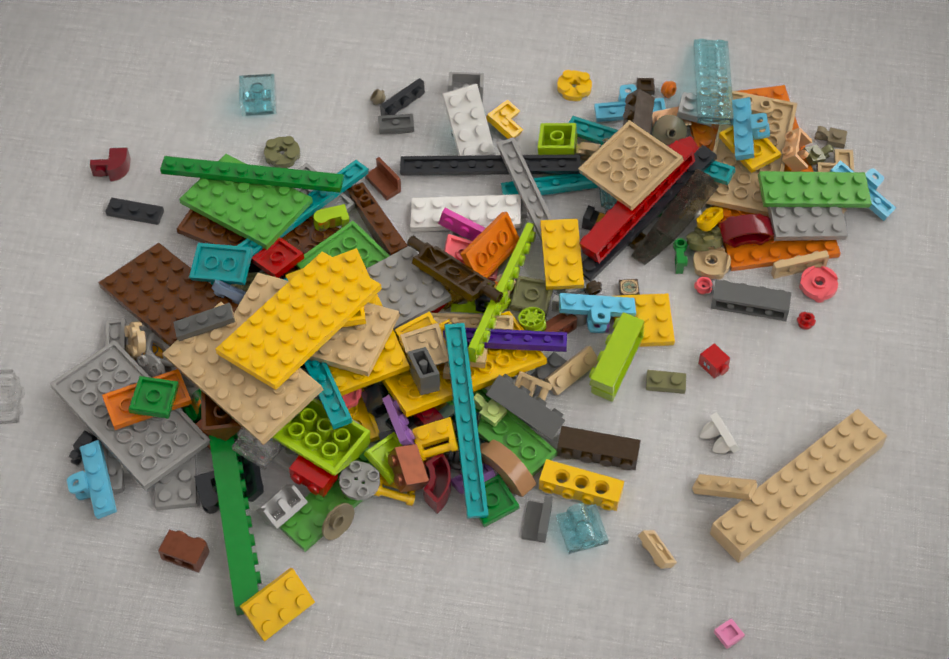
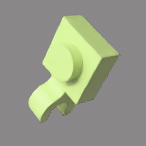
[474,393,507,427]

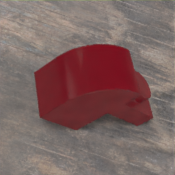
[90,147,131,182]

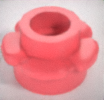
[694,277,713,294]

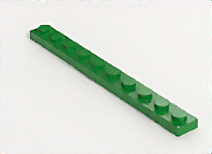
[160,156,344,193]

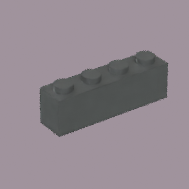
[711,280,792,321]
[486,374,565,440]

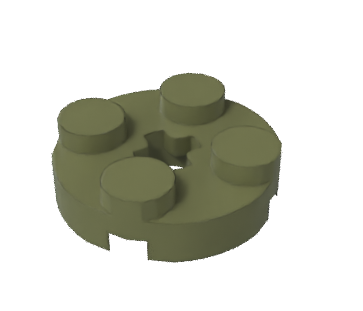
[264,136,300,168]
[686,226,724,251]

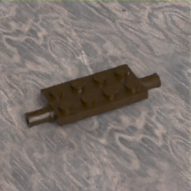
[407,235,503,303]

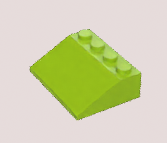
[272,398,370,476]

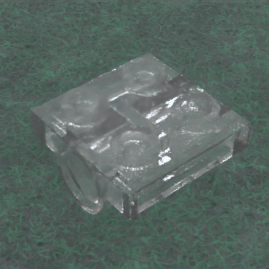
[232,427,284,470]

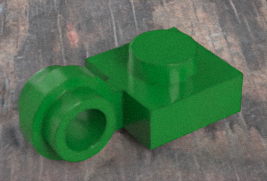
[673,238,688,274]

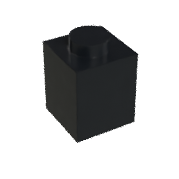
[361,383,389,418]

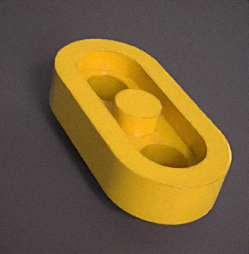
[696,207,724,231]

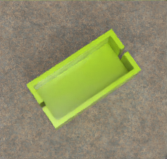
[589,312,644,402]

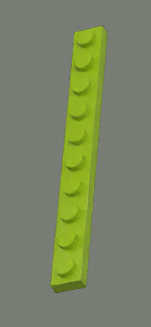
[468,222,536,363]

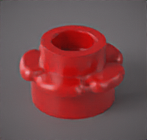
[797,312,816,330]

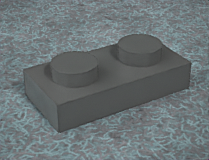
[378,114,414,134]

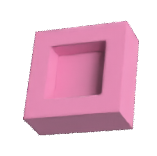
[714,618,745,649]

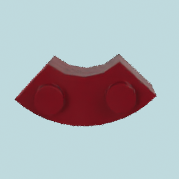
[719,213,774,248]
[423,453,451,514]

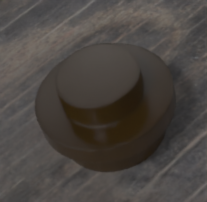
[584,280,602,295]

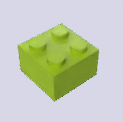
[538,123,578,155]

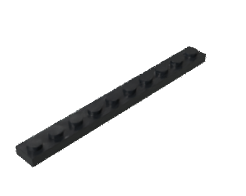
[582,145,717,282]
[400,155,580,175]

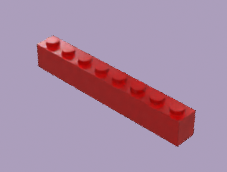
[579,140,695,263]

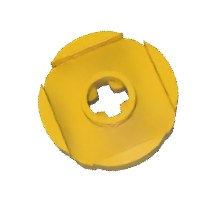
[557,70,592,101]

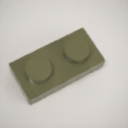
[646,370,686,394]

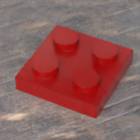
[251,237,305,278]

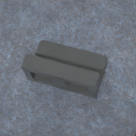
[521,496,553,543]

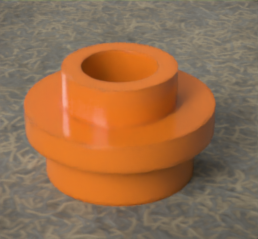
[661,81,677,98]

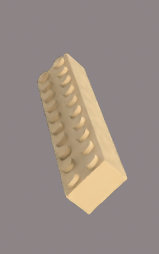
[710,409,887,563]

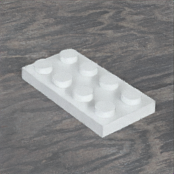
[442,84,495,156]

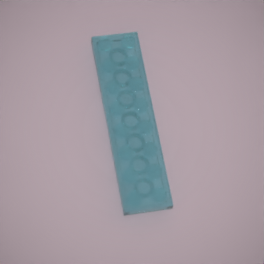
[693,39,734,125]

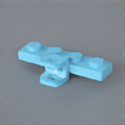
[594,84,666,122]
[732,97,770,161]
[830,160,896,221]
[558,293,636,333]
[67,440,117,519]

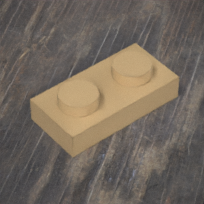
[638,530,677,569]

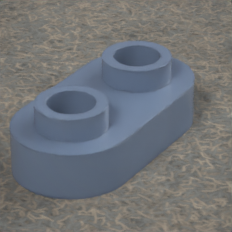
[212,280,246,305]

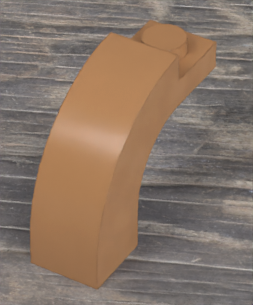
[480,439,537,497]

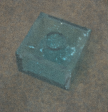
[239,74,277,116]

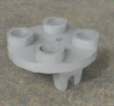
[138,353,172,378]
[339,461,380,500]

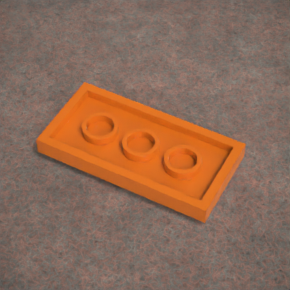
[460,212,519,278]
[102,369,192,430]

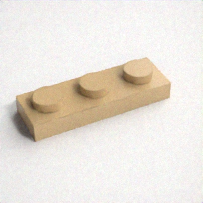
[771,250,829,279]
[545,346,598,395]
[692,474,758,500]

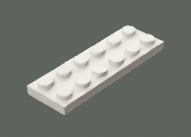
[410,194,521,232]

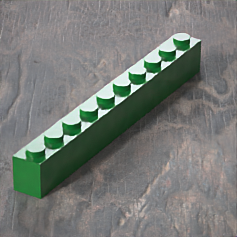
[209,433,262,616]

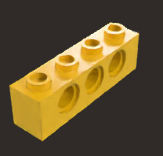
[539,459,625,511]

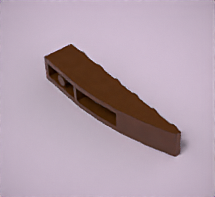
[347,182,408,256]

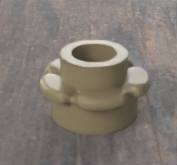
[370,89,386,105]

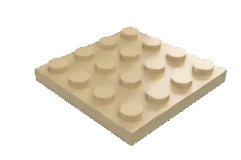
[578,120,684,210]

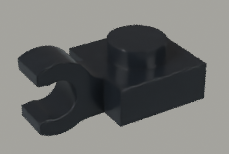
[69,430,100,466]

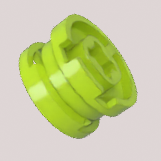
[518,307,546,331]

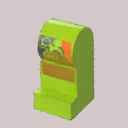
[314,204,350,231]

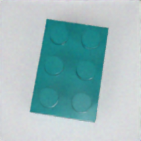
[189,243,253,285]

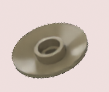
[652,115,687,145]
[322,503,355,540]

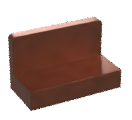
[365,157,401,200]
[545,313,577,334]

